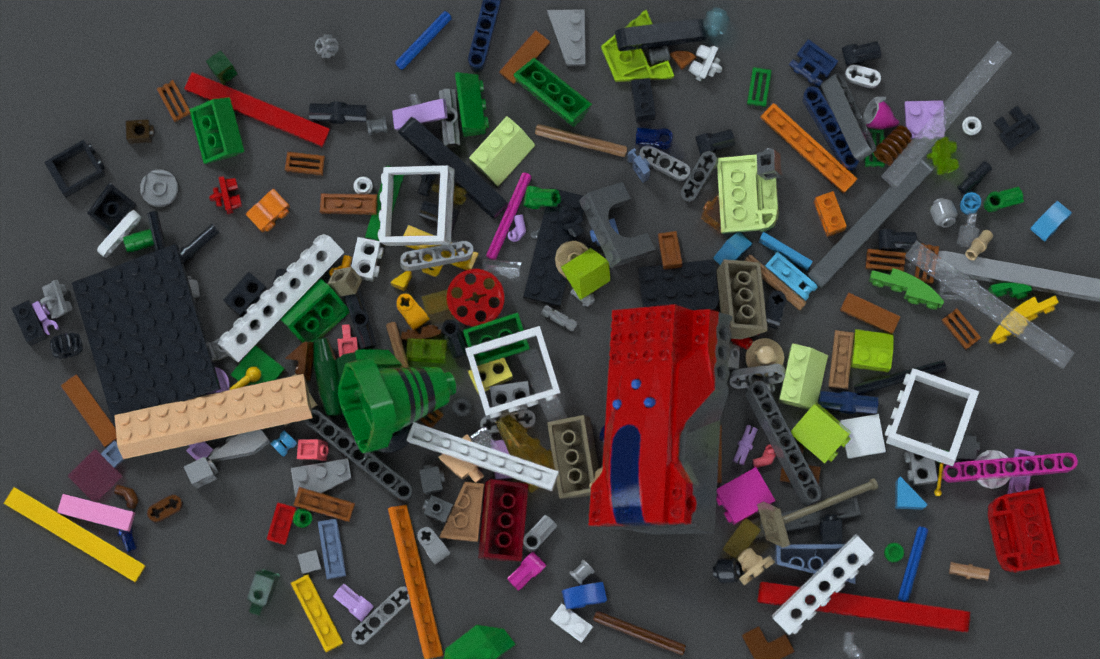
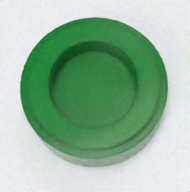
[884,543,904,563]

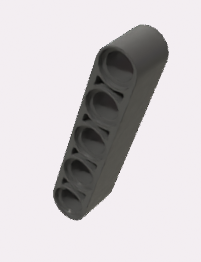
[821,73,876,161]

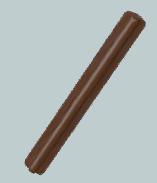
[593,611,686,655]

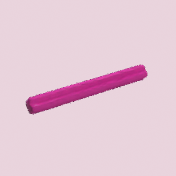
[486,172,531,260]

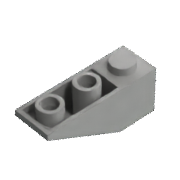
[209,429,270,462]

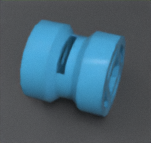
[960,192,981,215]
[270,430,297,457]

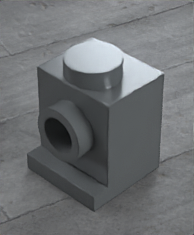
[757,148,783,180]

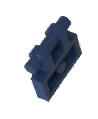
[789,39,838,87]

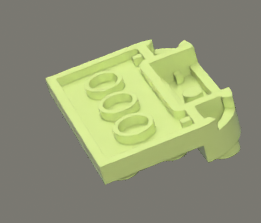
[717,155,779,234]

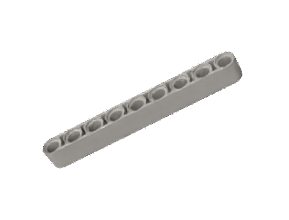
[936,251,1100,302]

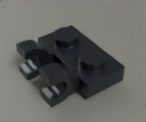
[994,105,1040,151]

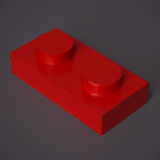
[266,502,297,545]

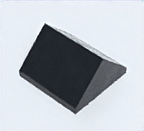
[87,183,137,233]

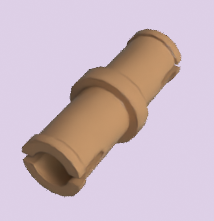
[949,562,990,581]

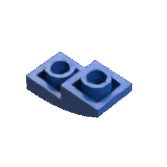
[562,582,607,610]

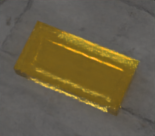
[723,518,762,561]

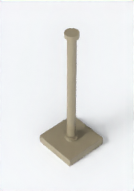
[757,478,878,548]

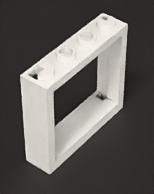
[378,166,455,246]
[465,326,560,418]
[885,368,979,467]

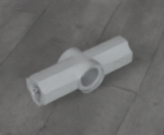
[439,88,460,148]

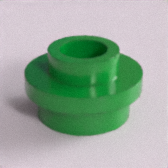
[293,508,312,528]

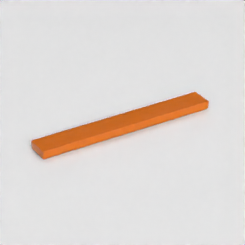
[388,505,443,659]

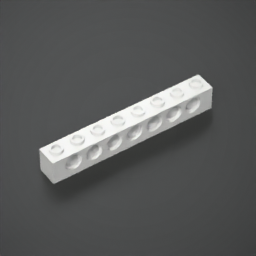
[217,234,344,362]

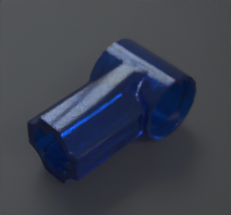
[635,128,673,149]

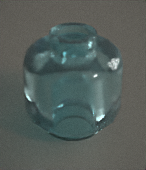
[703,8,730,37]

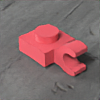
[337,324,358,357]

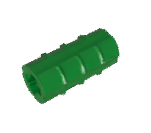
[123,229,165,253]

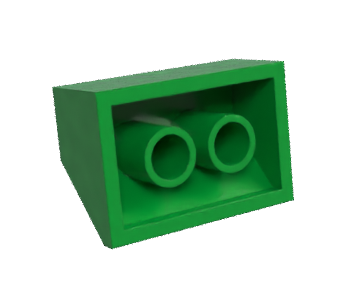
[455,72,489,137]
[189,97,245,164]
[280,278,349,343]
[463,313,530,366]

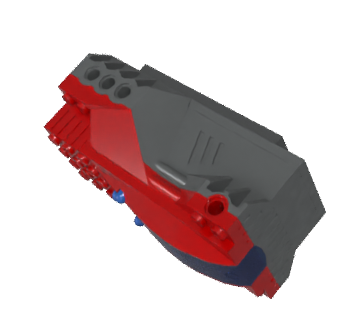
[589,305,733,535]

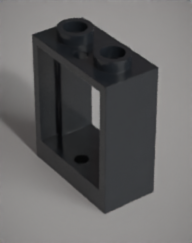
[44,139,105,198]

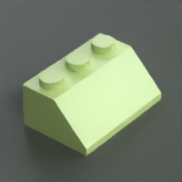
[469,116,536,187]
[778,343,828,410]

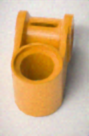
[397,294,430,330]

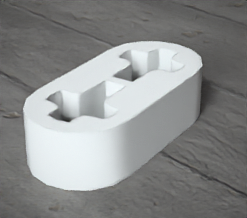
[845,65,881,88]

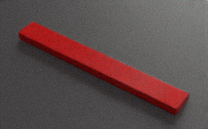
[184,72,330,147]

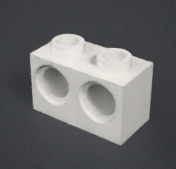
[351,237,384,282]

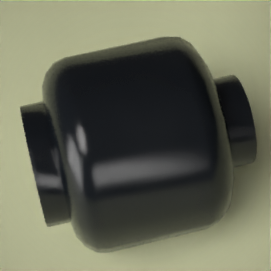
[713,557,743,584]

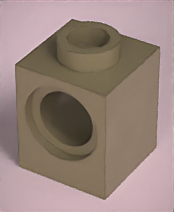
[328,267,362,297]

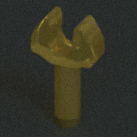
[432,184,467,205]

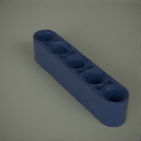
[468,0,502,72]
[803,86,859,172]

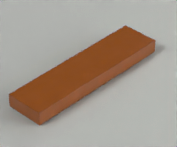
[61,374,117,448]

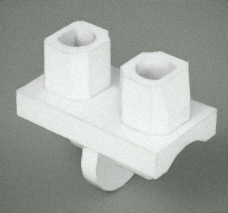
[689,45,722,81]

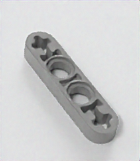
[400,241,473,271]
[351,586,410,645]

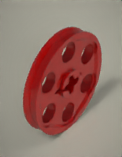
[447,269,505,326]

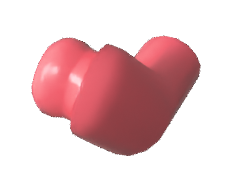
[752,444,776,468]

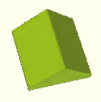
[561,248,610,300]

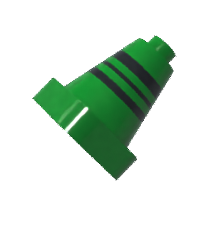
[338,357,456,454]

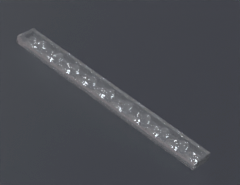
[881,41,1012,189]
[905,240,1074,370]

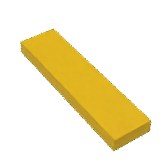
[291,574,344,653]

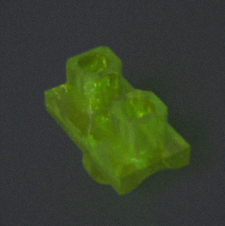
[927,137,959,175]

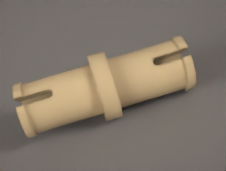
[966,230,993,260]

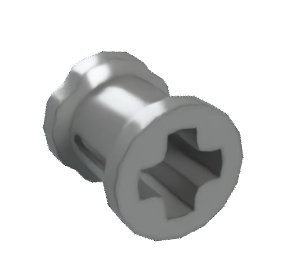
[569,560,595,585]

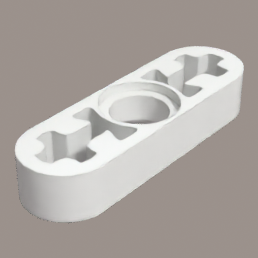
[97,210,142,258]

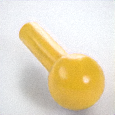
[229,367,261,390]

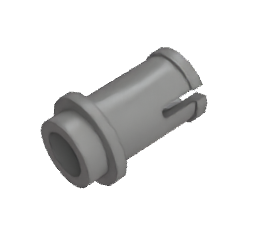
[570,289,595,308]

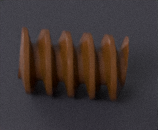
[873,125,913,165]

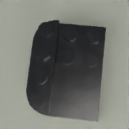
[638,259,719,311]

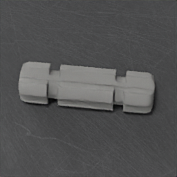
[541,305,577,331]

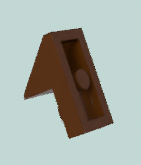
[285,342,314,381]

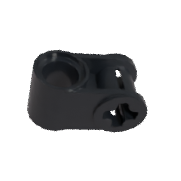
[765,291,786,330]

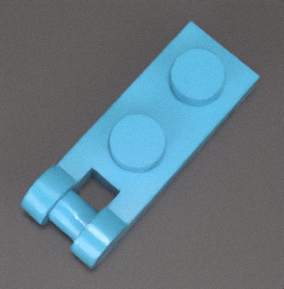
[765,252,818,301]

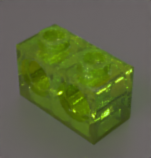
[406,338,447,363]

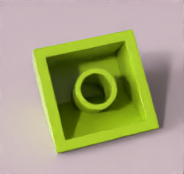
[850,329,893,373]

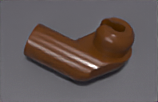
[114,484,139,509]

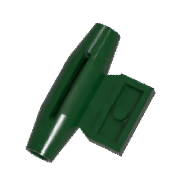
[313,338,356,417]

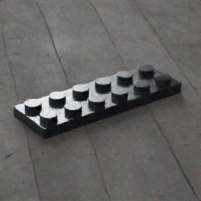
[523,188,584,306]

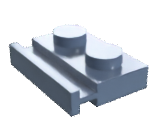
[627,148,651,183]

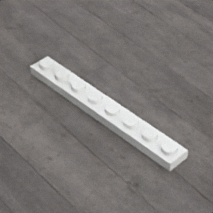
[407,422,559,491]

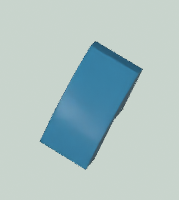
[1030,201,1072,241]

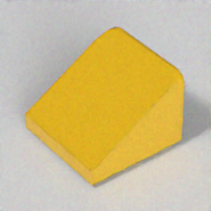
[391,271,412,291]

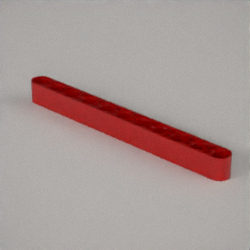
[757,582,971,632]

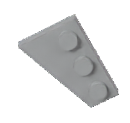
[547,10,585,66]
[291,458,352,498]

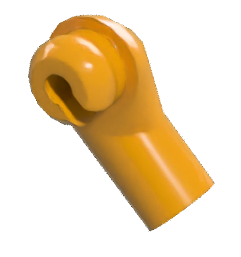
[329,255,353,276]

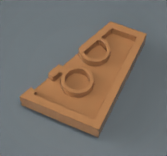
[439,482,484,542]

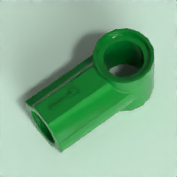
[523,186,561,209]
[983,187,1024,212]

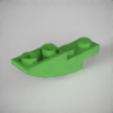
[869,268,944,310]

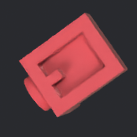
[297,439,329,461]

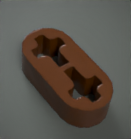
[147,495,183,522]

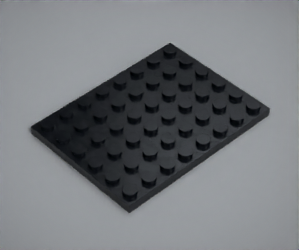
[71,244,221,427]

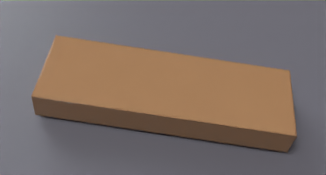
[828,330,854,390]

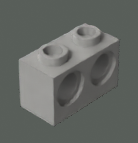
[490,381,531,414]
[904,443,938,486]
[184,457,218,489]

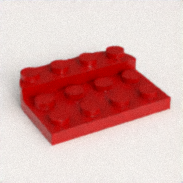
[988,488,1060,573]

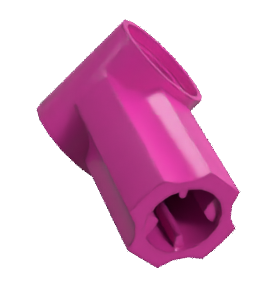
[507,552,547,591]

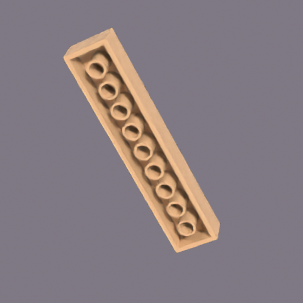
[115,374,313,459]

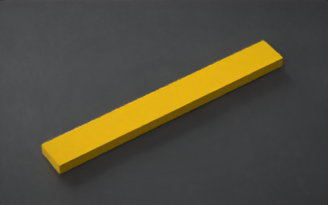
[4,487,146,583]

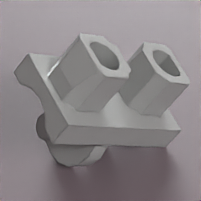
[40,280,72,319]

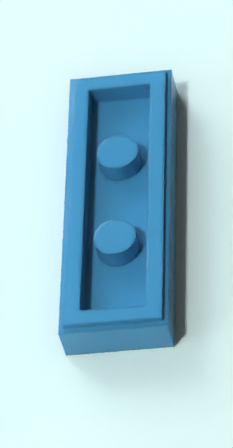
[759,232,813,271]

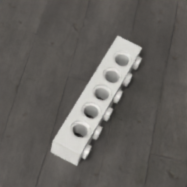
[772,534,874,635]

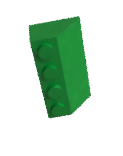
[513,58,592,127]

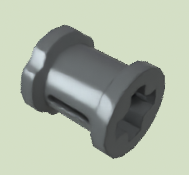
[648,45,670,65]
[366,116,388,136]

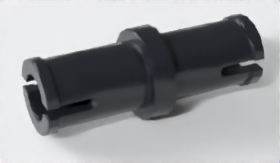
[957,161,992,195]

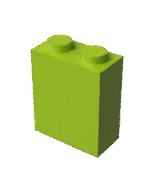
[791,402,852,463]

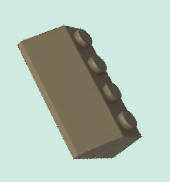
[717,259,768,339]
[547,415,599,499]

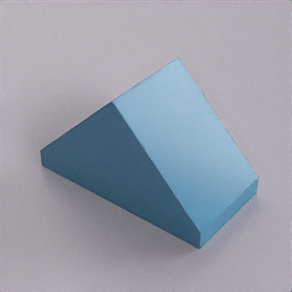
[713,232,753,265]
[895,477,927,510]

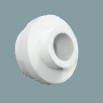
[962,116,981,135]
[354,177,373,194]

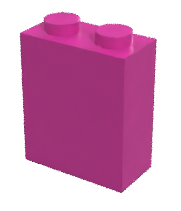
[716,467,775,525]

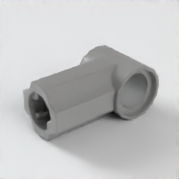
[523,515,557,552]

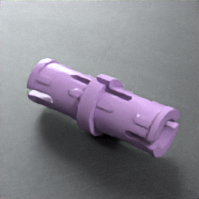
[732,425,758,465]

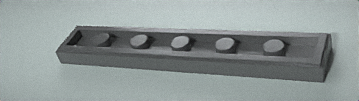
[743,496,861,541]

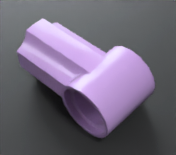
[333,584,374,622]

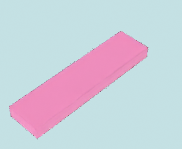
[57,494,135,532]

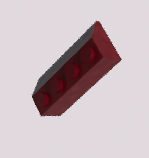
[478,479,529,561]

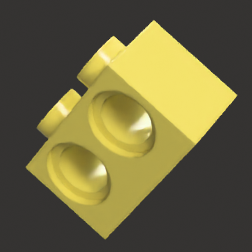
[468,358,513,395]

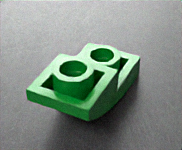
[988,283,1032,300]

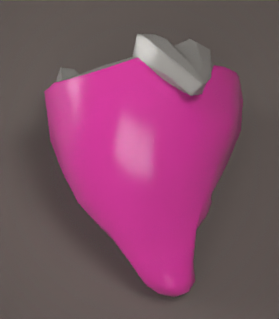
[863,97,899,129]

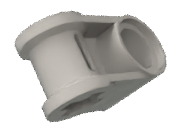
[417,527,451,565]

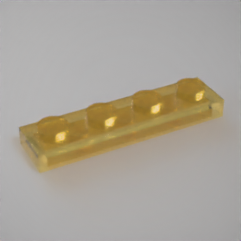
[422,276,496,315]

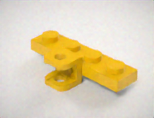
[403,225,479,277]

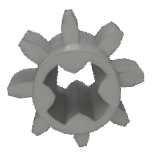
[315,34,339,58]

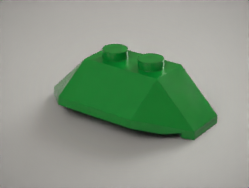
[444,625,516,659]

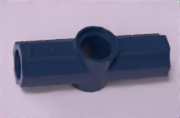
[819,391,878,414]

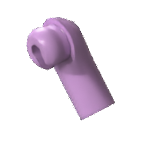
[508,215,526,242]

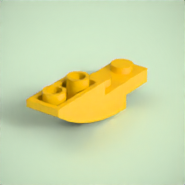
[989,296,1059,345]

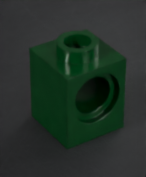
[206,50,238,85]

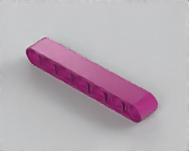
[942,453,1078,483]

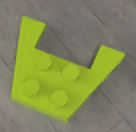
[601,10,674,82]

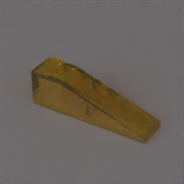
[496,414,555,493]

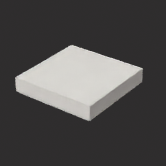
[840,414,886,459]

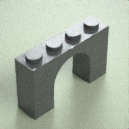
[579,182,655,268]

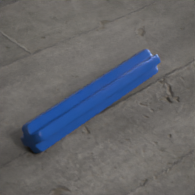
[395,11,452,70]
[898,527,928,602]

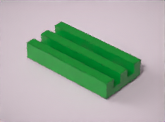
[747,67,772,108]
[865,129,885,167]

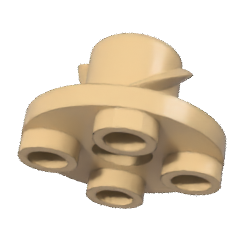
[745,338,784,377]
[737,548,775,585]

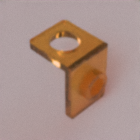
[701,195,721,231]

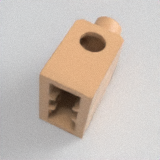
[439,434,484,483]

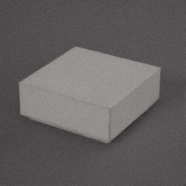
[297,550,321,574]

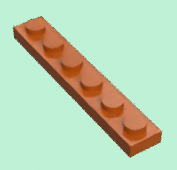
[760,103,857,194]

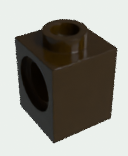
[126,119,155,144]

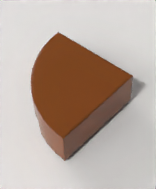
[670,51,697,70]

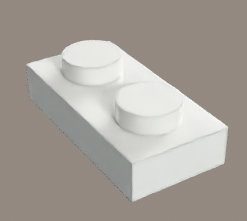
[550,604,593,643]

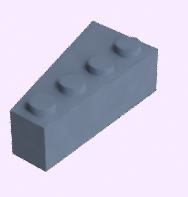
[775,544,855,583]

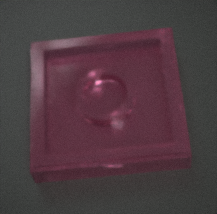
[68,449,123,502]

